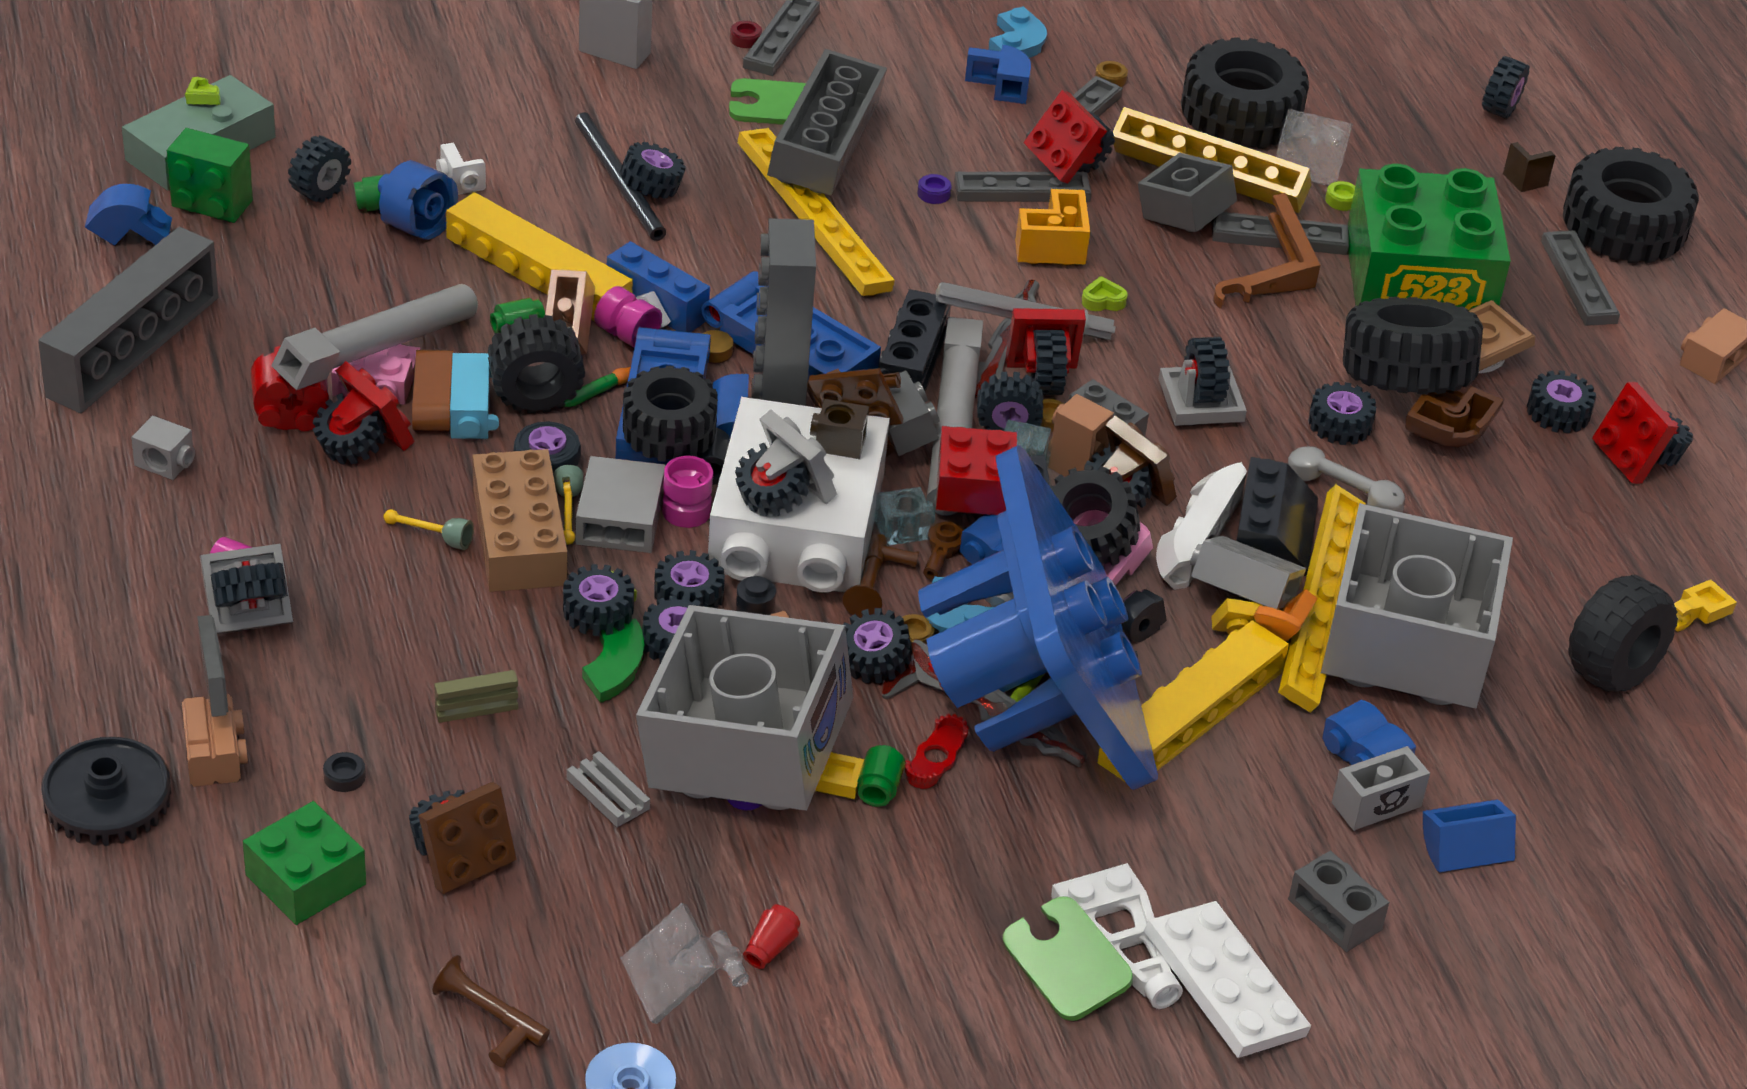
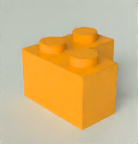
[1015,189,1090,265]

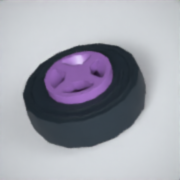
[514,421,581,477]

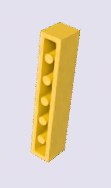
[1113,107,1312,213]
[446,192,633,322]
[1097,620,1289,783]

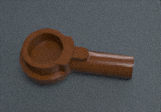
[923,521,964,580]

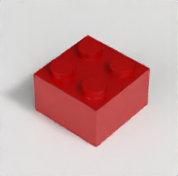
[936,426,1017,515]

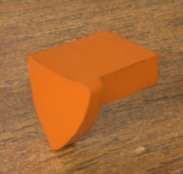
[1254,589,1318,641]

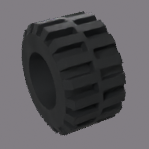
[488,314,585,414]
[623,366,718,462]
[1049,465,1140,569]

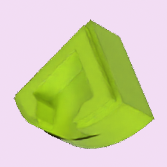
[185,77,221,105]

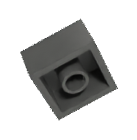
[1138,152,1237,232]

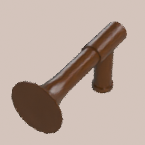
[843,533,919,618]
[432,955,550,1067]

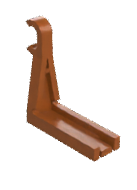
[1213,193,1321,309]

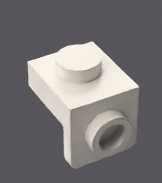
[436,142,486,195]

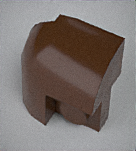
[1405,386,1504,448]

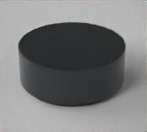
[323,752,366,792]

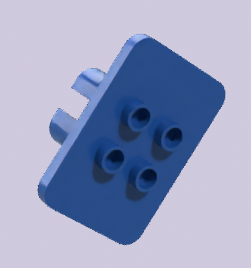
[918,445,1158,790]

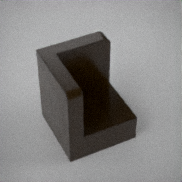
[1503,142,1556,192]

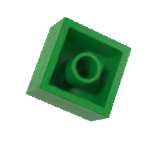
[166,128,253,223]
[243,800,366,925]

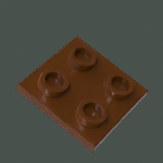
[808,368,904,425]

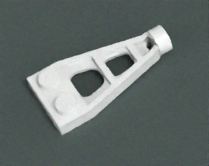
[1051,863,1183,1009]

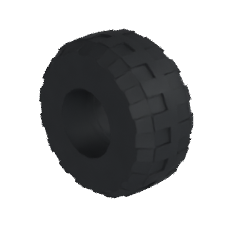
[1568,575,1678,692]

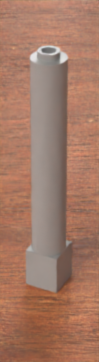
[271,284,478,390]
[926,317,983,515]

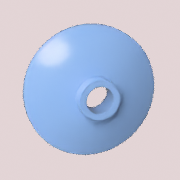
[585,1043,676,1089]

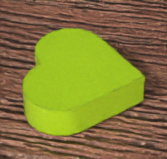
[1082,276,1128,311]

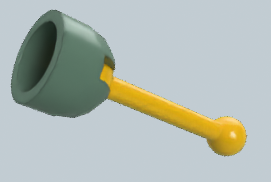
[554,465,584,545]
[383,509,474,550]

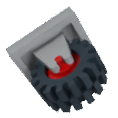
[1159,337,1247,426]
[735,409,837,517]
[200,543,293,634]

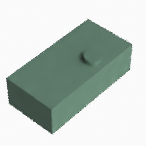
[122,75,276,191]

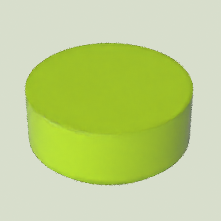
[1325,181,1355,211]

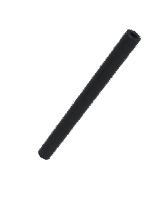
[575,112,666,241]

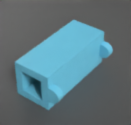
[450,353,499,439]

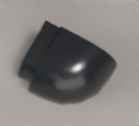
[1121,589,1167,642]

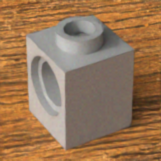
[131,415,195,480]

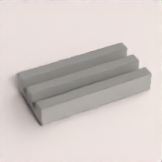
[566,751,650,828]

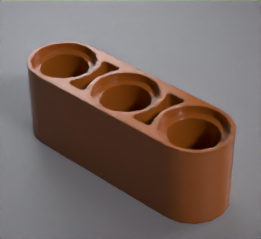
[412,350,453,431]

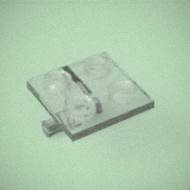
[1276,109,1353,186]
[620,903,750,1024]

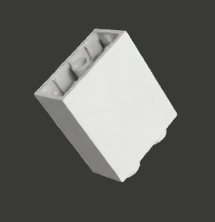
[708,397,890,592]

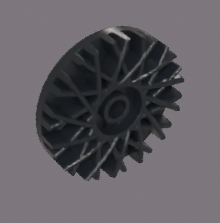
[41,737,172,846]

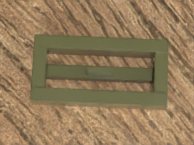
[434,670,518,723]

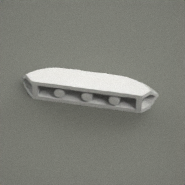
[1156,462,1247,590]

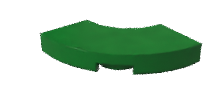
[582,618,644,703]

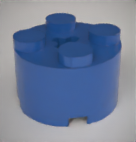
[378,160,458,240]

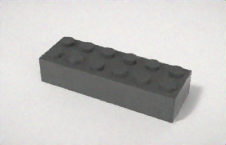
[767,49,887,196]
[751,218,816,406]
[38,227,219,414]

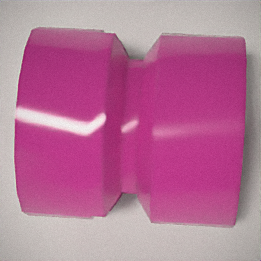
[594,286,662,348]
[662,456,713,528]

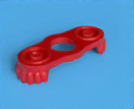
[905,714,969,789]

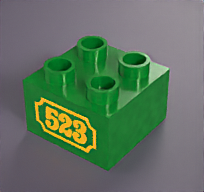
[1347,164,1511,310]

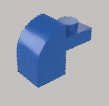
[965,44,1031,104]
[85,184,172,246]

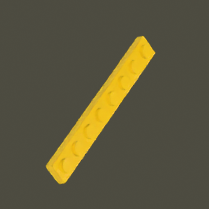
[737,128,895,296]
[1278,484,1366,713]

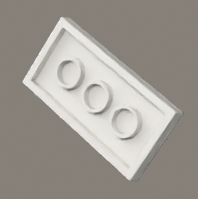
[1144,901,1311,1058]

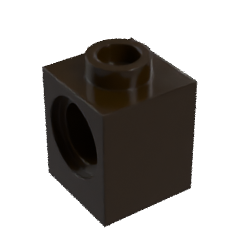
[810,399,869,459]

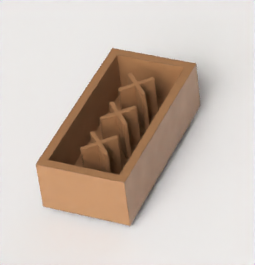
[472,449,567,592]

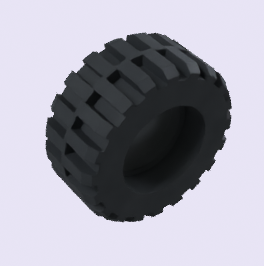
[1181,37,1309,149]
[1563,147,1699,264]
[1343,297,1483,394]

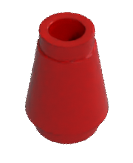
[743,904,801,969]

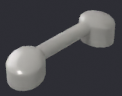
[1288,446,1405,513]

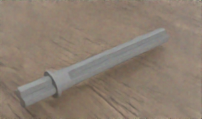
[935,282,1116,340]

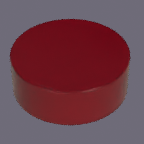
[730,21,762,48]

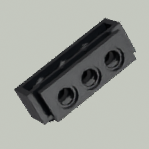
[878,289,951,393]

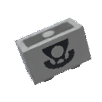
[1331,746,1430,831]

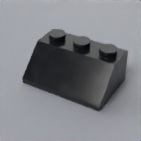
[1236,457,1318,576]

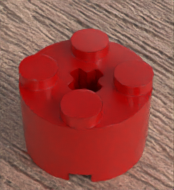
[251,345,329,431]

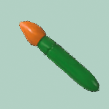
[564,367,631,407]

